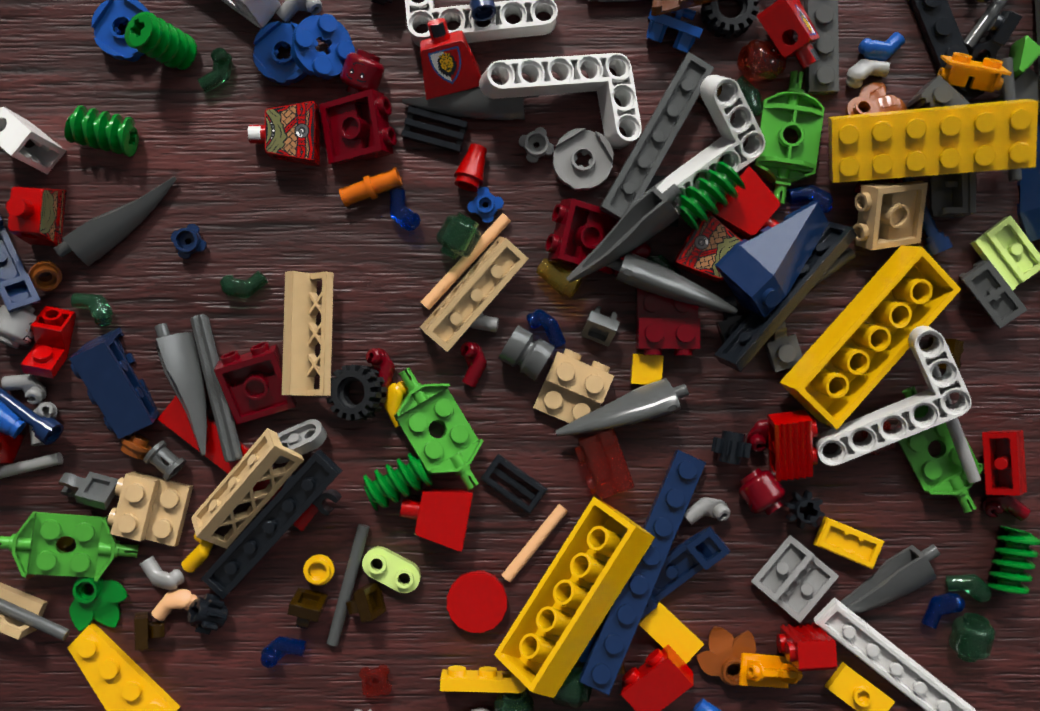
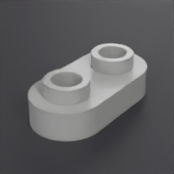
[274,419,327,464]

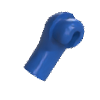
[858,32,905,61]

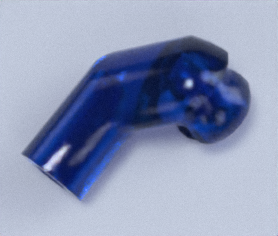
[787,185,833,214]
[390,189,421,231]
[526,309,566,348]
[921,592,965,629]
[260,636,307,668]

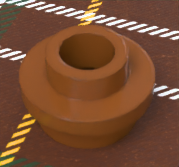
[28,261,62,291]
[120,433,152,459]

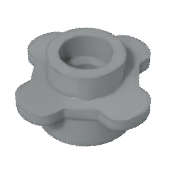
[519,127,554,163]

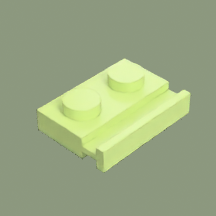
[970,215,1040,290]

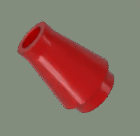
[454,143,487,192]

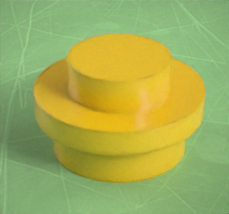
[303,554,335,586]

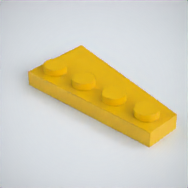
[67,622,181,711]

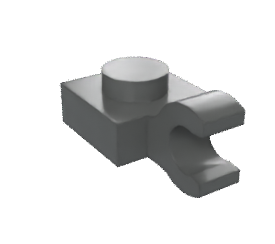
[764,321,802,372]
[58,472,119,510]

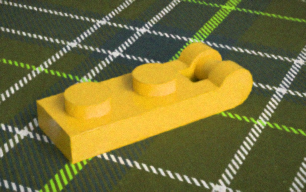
[440,665,527,693]

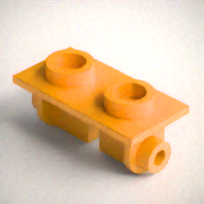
[937,52,1012,93]
[739,653,803,688]

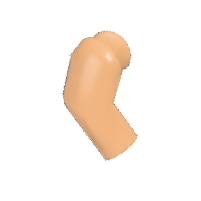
[151,589,198,621]

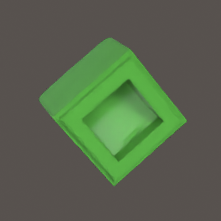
[1009,35,1040,78]

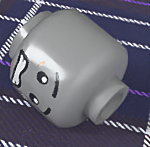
[0,305,37,349]

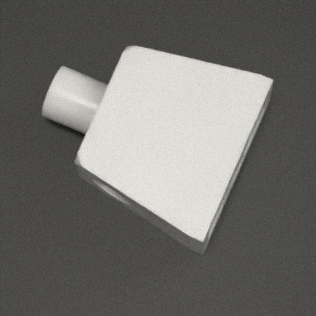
[0,107,66,174]

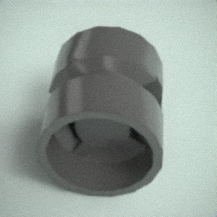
[498,325,555,381]

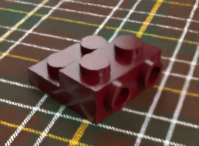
[319,89,397,166]
[545,198,619,274]
[636,288,700,356]
[214,342,297,425]

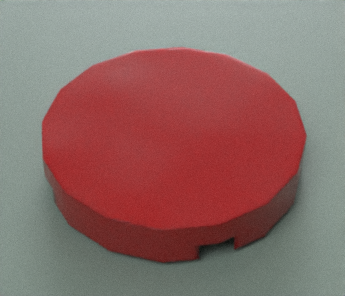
[447,570,507,633]

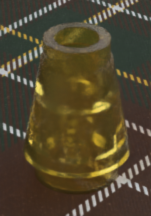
[536,258,583,298]

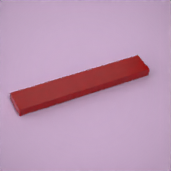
[158,395,319,531]

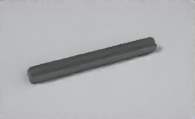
[190,314,243,463]

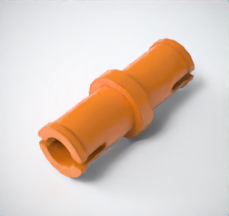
[339,167,403,207]

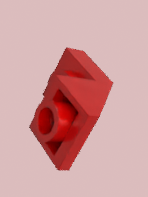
[21,306,76,379]

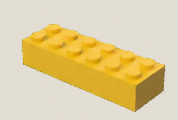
[828,99,1038,183]
[779,245,961,429]
[494,497,655,698]

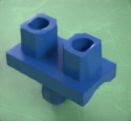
[646,8,703,53]

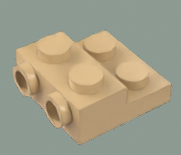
[853,180,928,250]
[533,348,614,423]
[107,471,193,547]

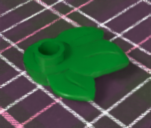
[69,577,128,631]

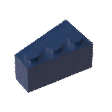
[69,327,159,439]

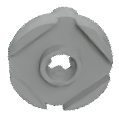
[553,128,614,191]

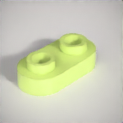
[362,546,421,593]

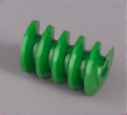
[124,12,197,70]
[64,105,139,157]
[675,161,746,231]
[363,453,433,512]
[986,525,1040,594]

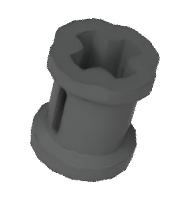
[143,441,187,481]

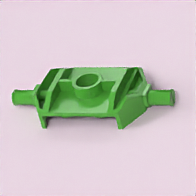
[752,71,825,205]
[394,367,483,490]
[898,386,984,513]
[0,512,139,581]

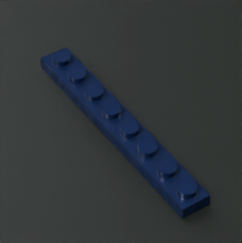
[579,450,706,695]

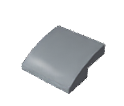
[751,535,839,623]

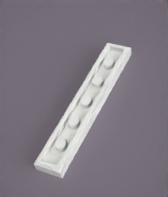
[813,597,976,711]

